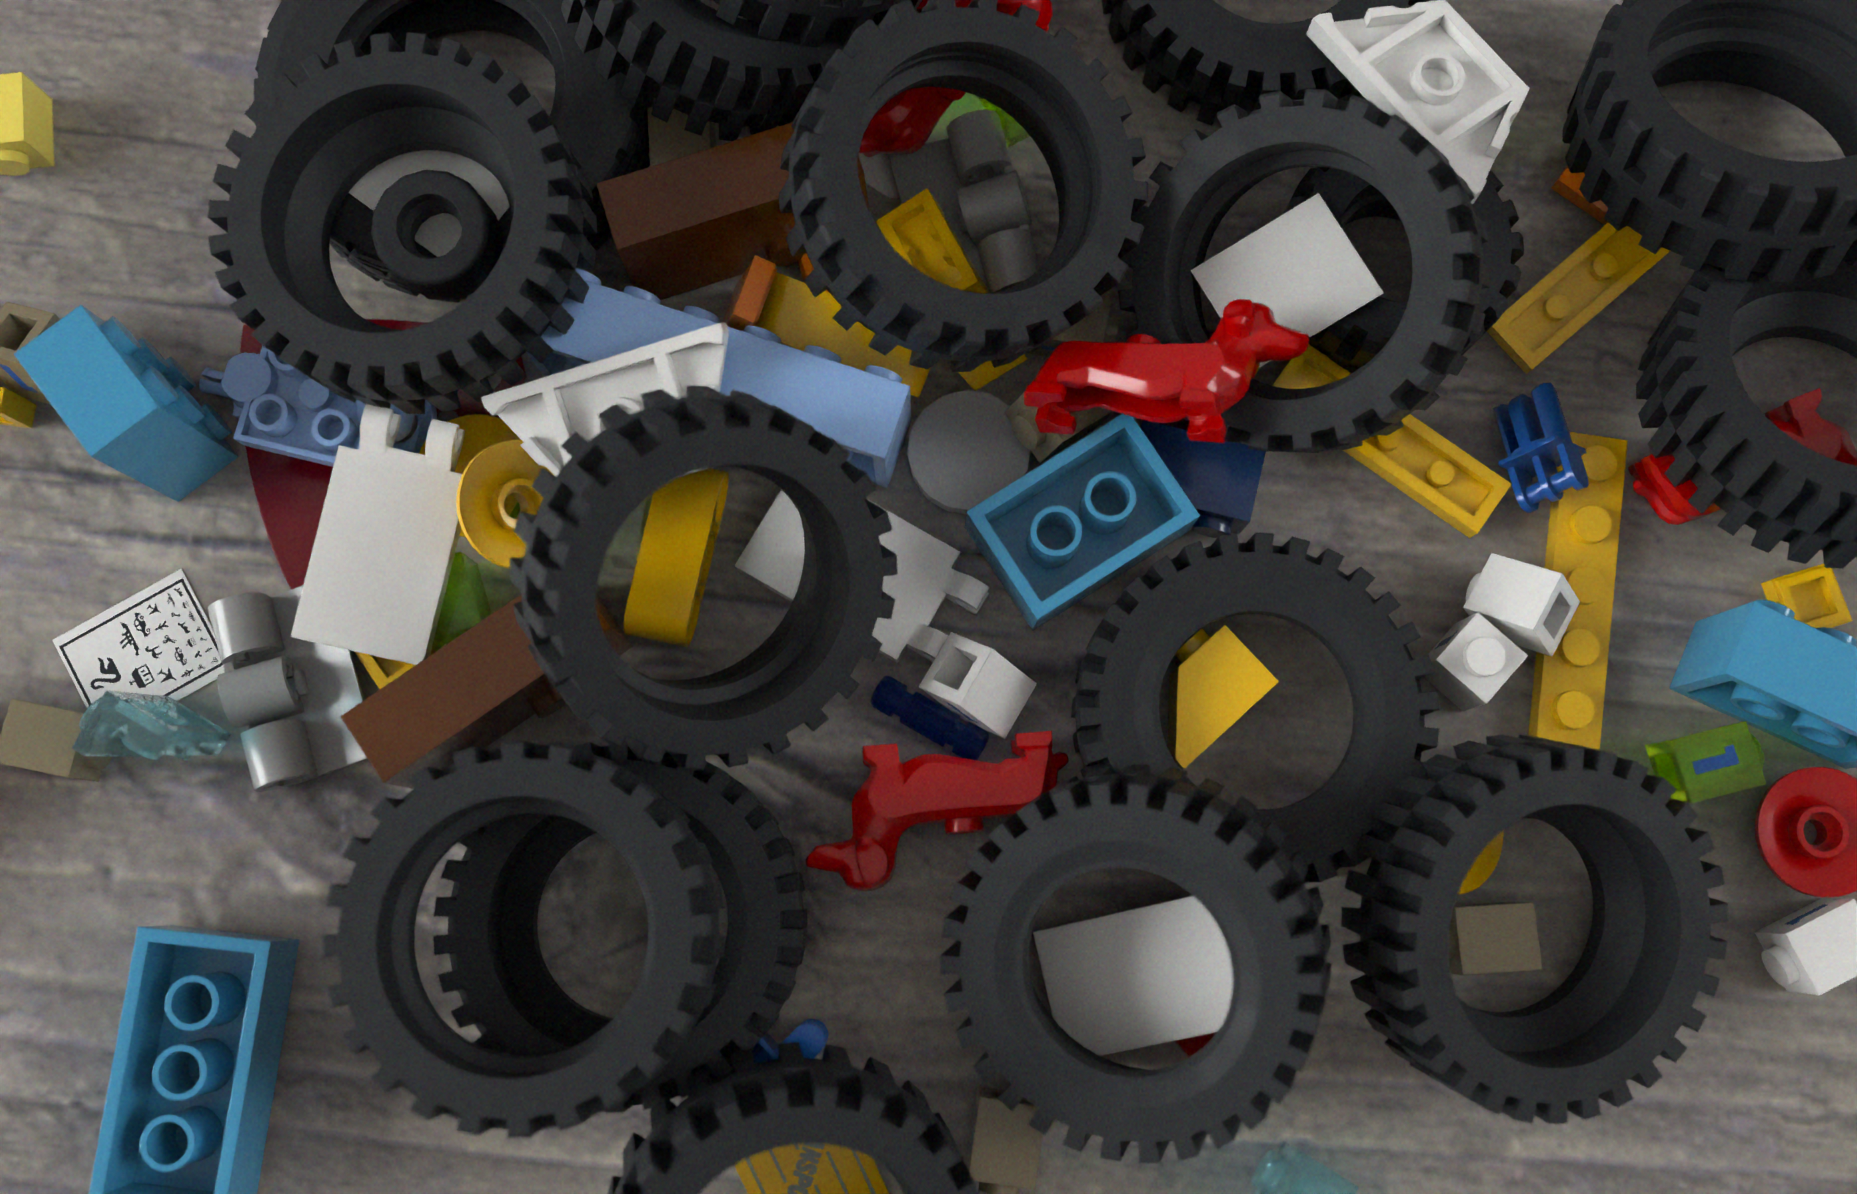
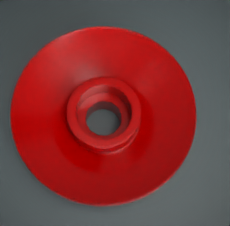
[1755,767,1857,897]

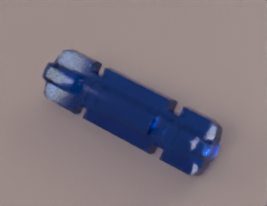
[870,676,989,760]

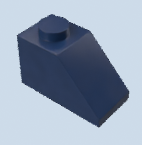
[1140,420,1266,538]

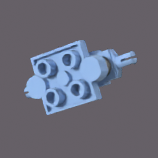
[199,345,437,467]

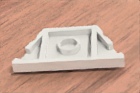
[1306,0,1530,204]
[481,323,729,476]

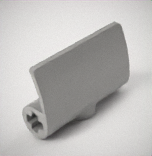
[888,110,1040,293]
[207,585,367,792]

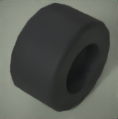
[371,170,503,299]

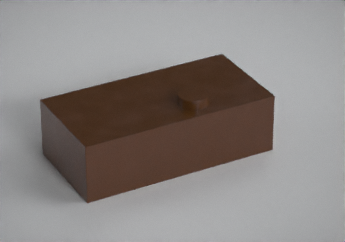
[596,122,870,300]
[340,592,633,789]

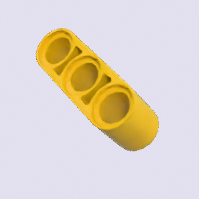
[755,272,931,398]
[624,468,729,647]

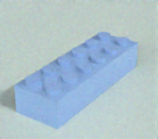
[526,268,911,488]

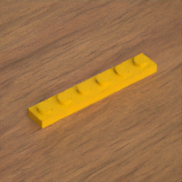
[1528,432,1628,750]

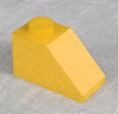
[1167,625,1279,770]

